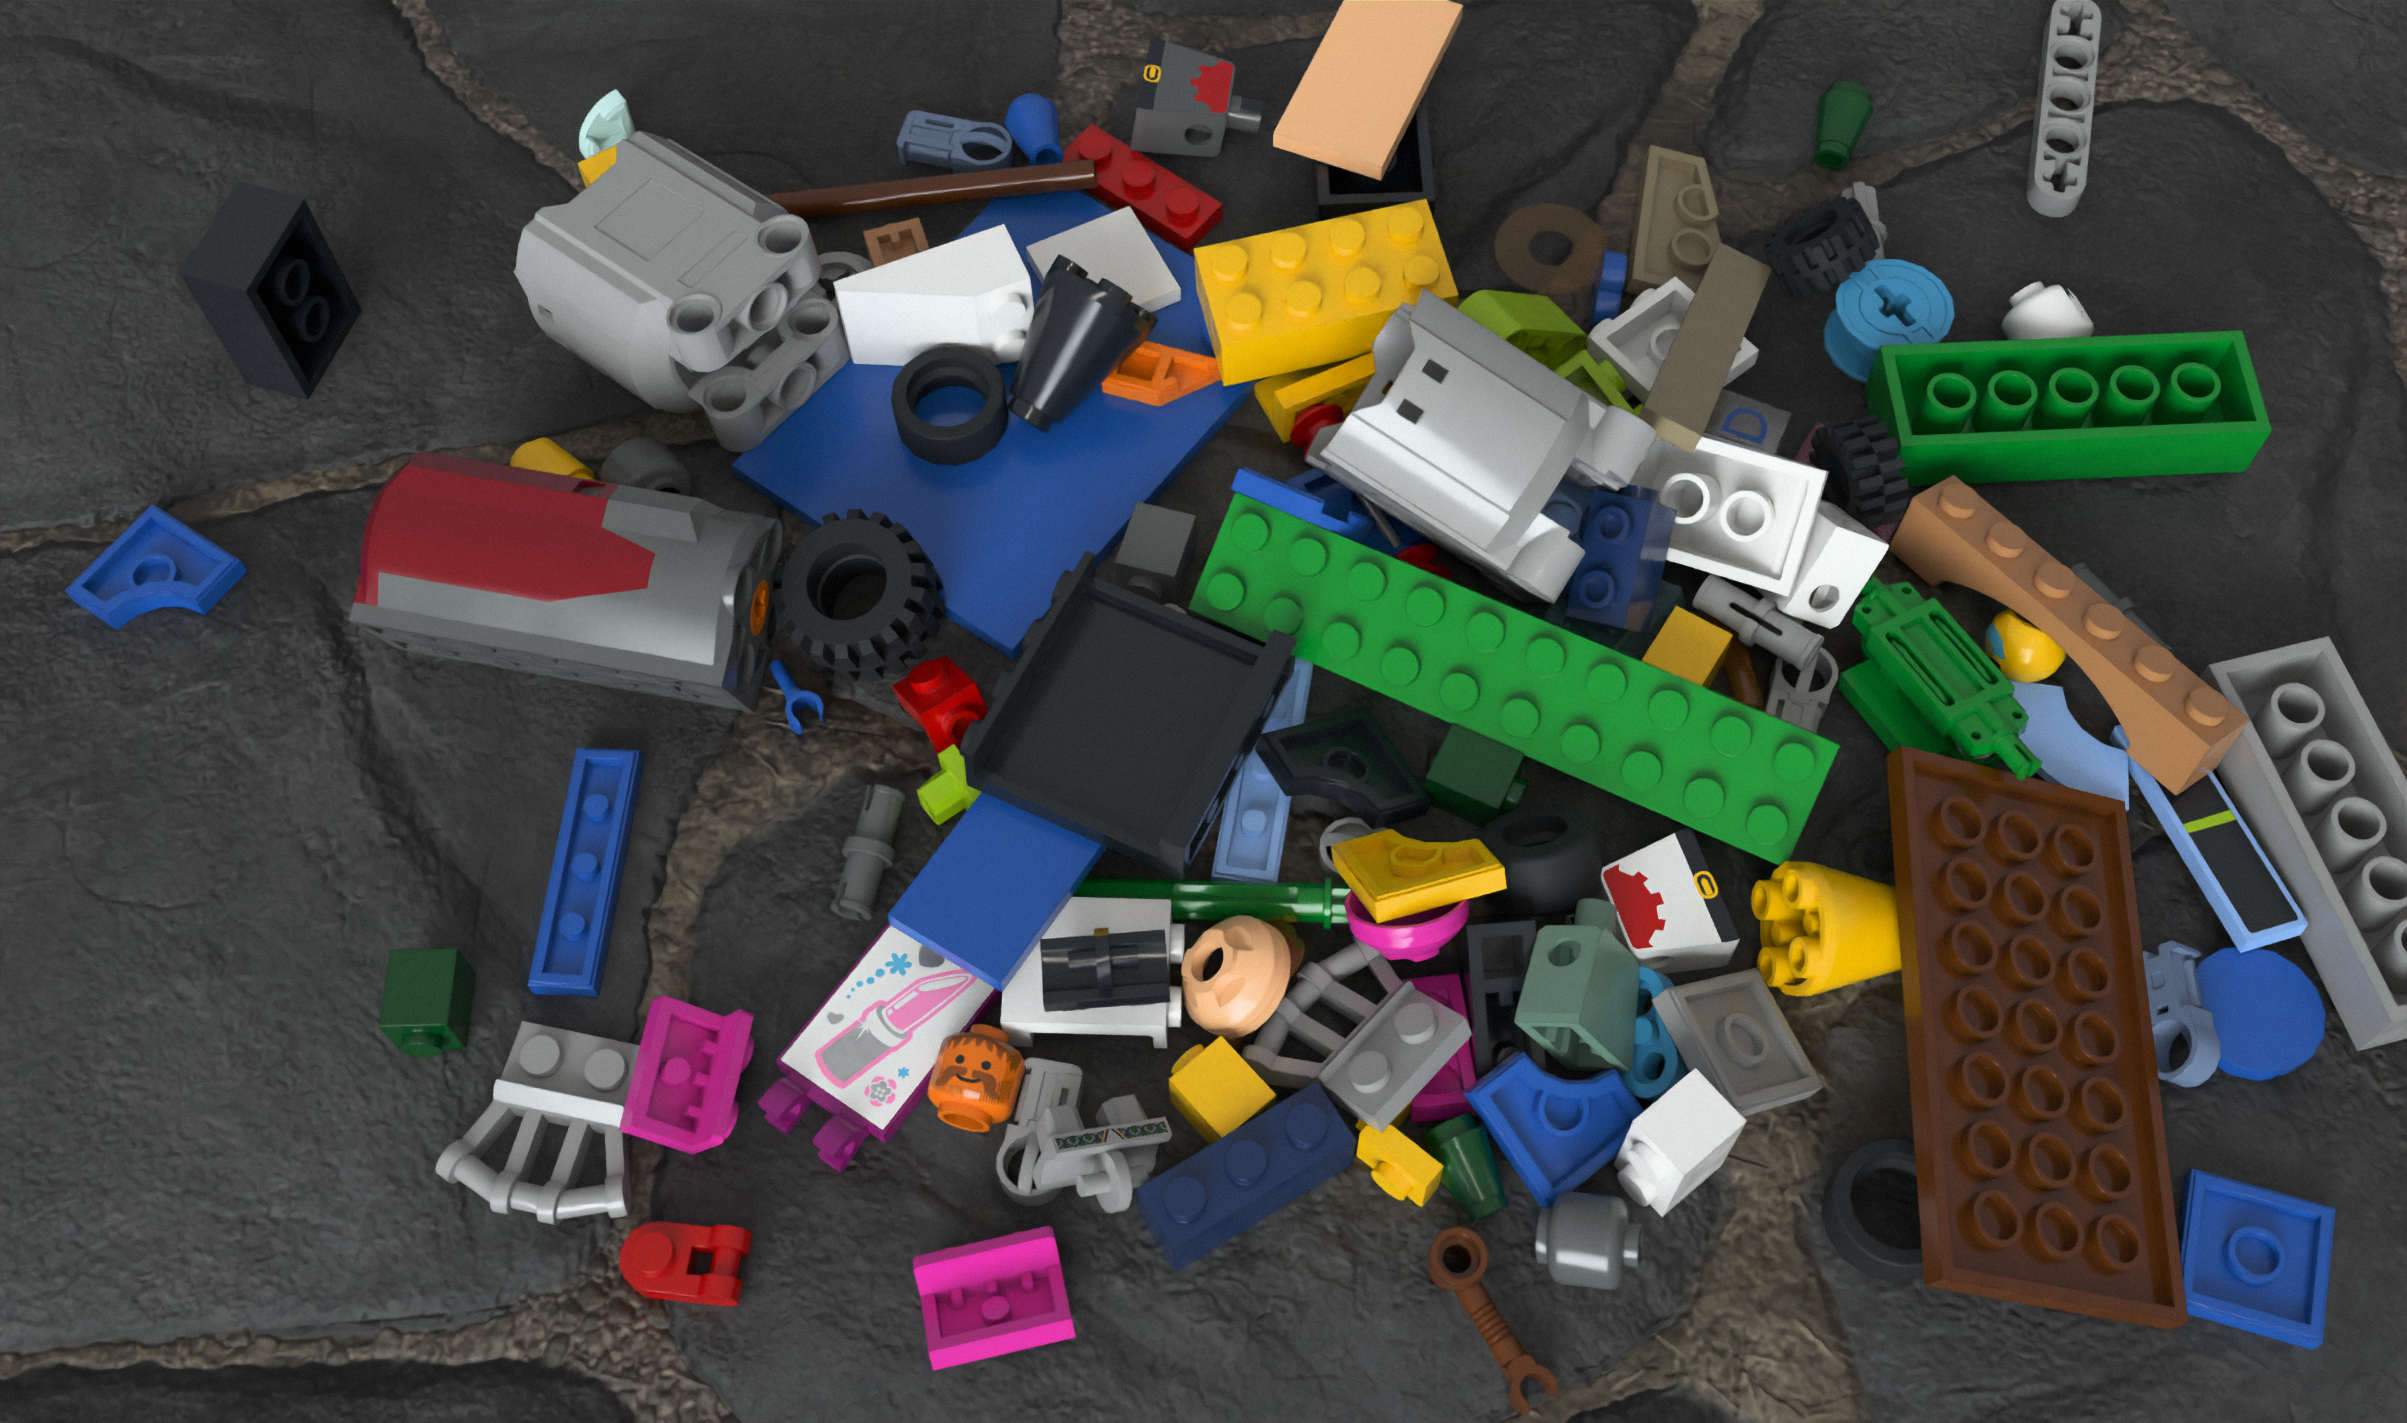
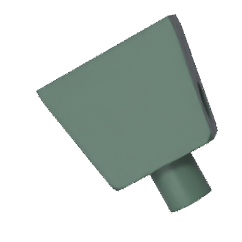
[1514,898,1640,1072]

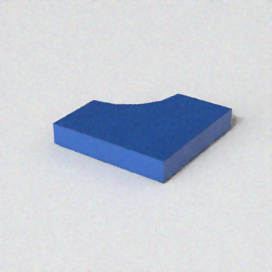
[65,504,248,630]
[1462,1052,1644,1208]

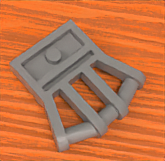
[1240,935,1472,1133]
[435,1021,640,1225]

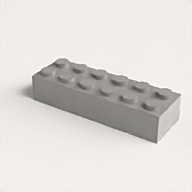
[2199,636,2407,1051]

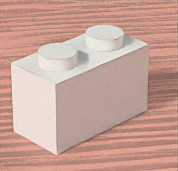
[1614,1068,1747,1217]

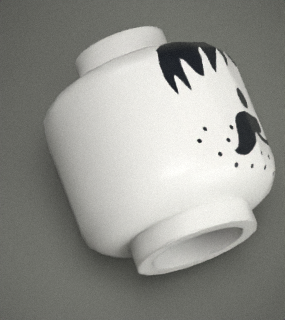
[2001,281,2094,340]

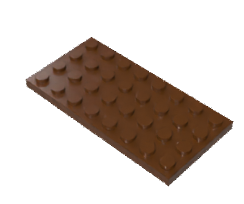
[1886,745,2188,1330]

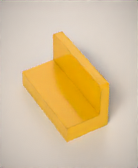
[1254,352,1390,444]

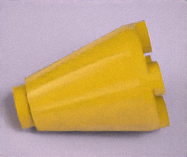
[1751,861,1901,996]

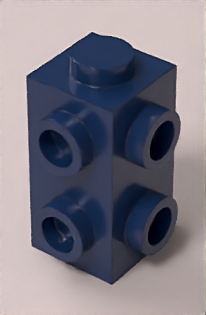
[1565,484,1677,635]

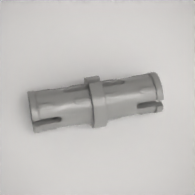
[1692,573,1824,672]

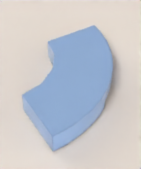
[2009,680,2129,812]

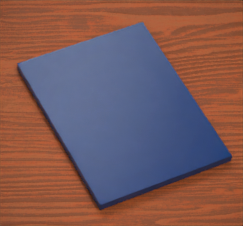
[731,163,1265,661]

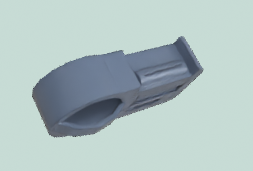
[896,110,1014,174]
[2143,940,2221,1087]

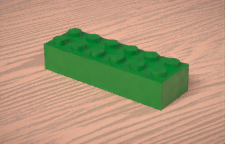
[1864,330,2272,486]

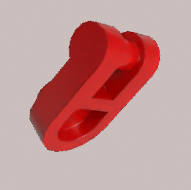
[619,1221,753,1307]

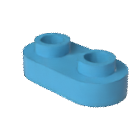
[1618,966,1690,1102]

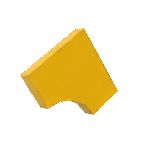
[1331,829,1507,924]

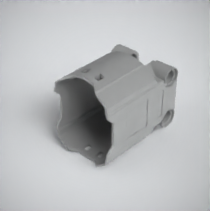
[513,131,850,452]
[1304,288,1658,604]

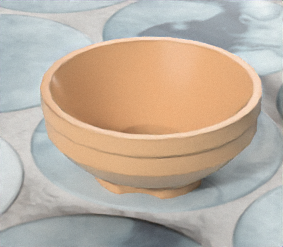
[1181,915,1291,1039]

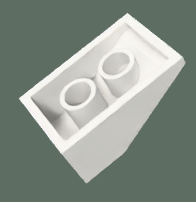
[833,224,1034,366]
[1629,433,1829,596]

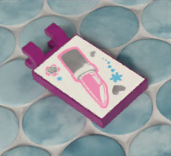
[758,923,1003,1173]

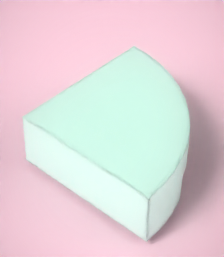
[579,89,636,159]

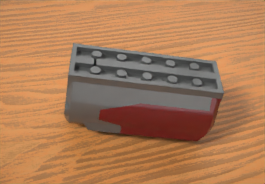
[348,451,785,713]

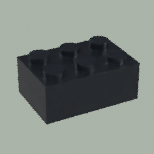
[1311,93,1436,222]
[180,181,362,400]

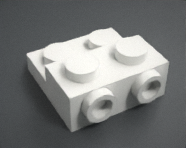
[1586,276,1759,404]

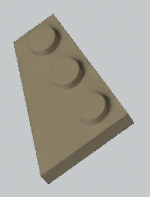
[1625,145,1728,295]

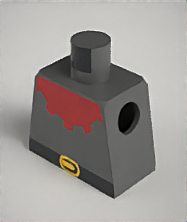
[1130,37,1264,157]

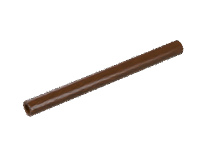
[762,159,1098,219]

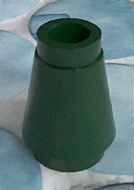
[1814,81,1874,170]
[1421,1112,1509,1224]

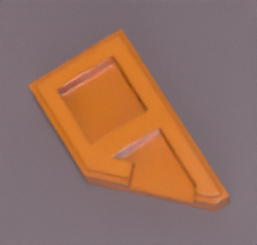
[1102,341,1222,407]

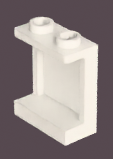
[1000,897,1185,1048]

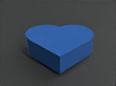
[1589,250,1628,327]

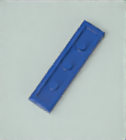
[527,747,645,997]

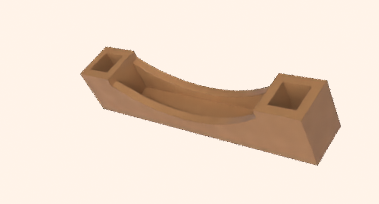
[1888,475,2250,796]

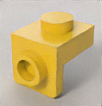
[1356,1099,1444,1208]

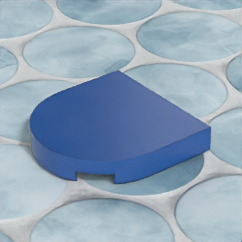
[1230,467,1372,543]

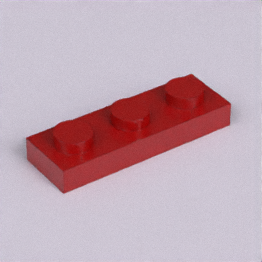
[1062,124,1223,254]

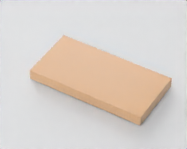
[1273,0,1463,181]

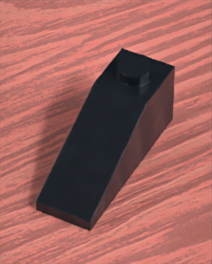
[1457,914,1546,1131]

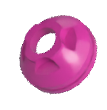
[1344,890,1470,962]

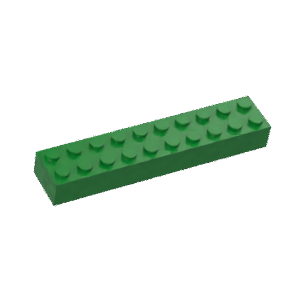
[1188,492,1840,866]

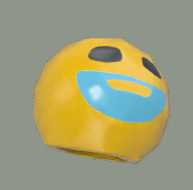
[1984,608,2067,683]

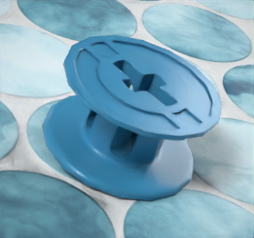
[1823,259,1955,384]

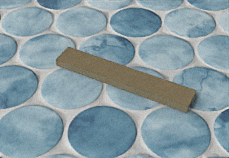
[1638,242,1772,453]

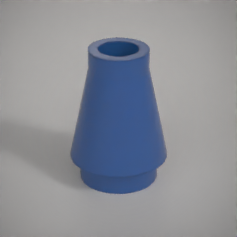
[1005,93,1063,165]

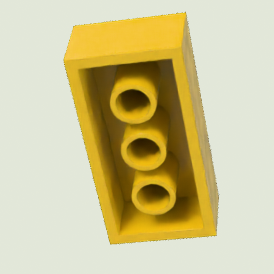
[1194,199,1459,387]

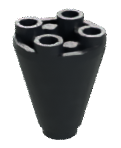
[1006,254,1159,434]

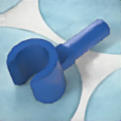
[769,659,826,734]

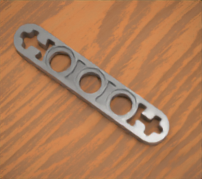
[2026,0,2102,217]

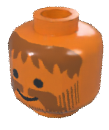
[927,1024,1026,1132]

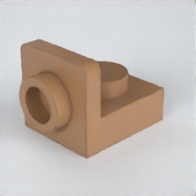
[863,217,930,268]

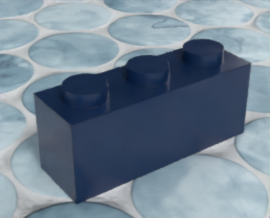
[1136,1081,1355,1273]

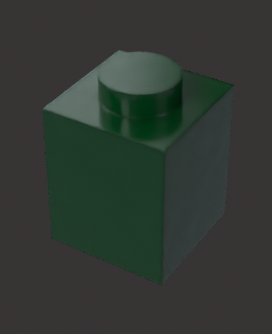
[1425,724,1529,828]
[379,948,476,1058]

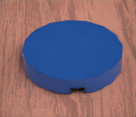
[2196,947,2326,1081]

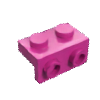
[618,995,754,1155]
[912,1226,1076,1371]

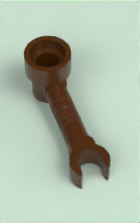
[1427,1227,1558,1416]

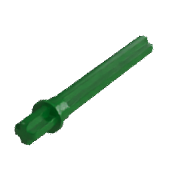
[1072,876,1351,930]

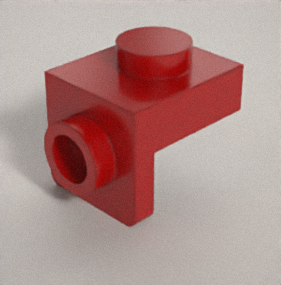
[892,655,988,756]

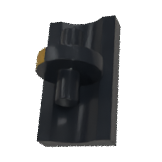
[1040,927,1170,1012]

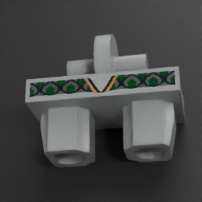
[1031,1094,1173,1213]

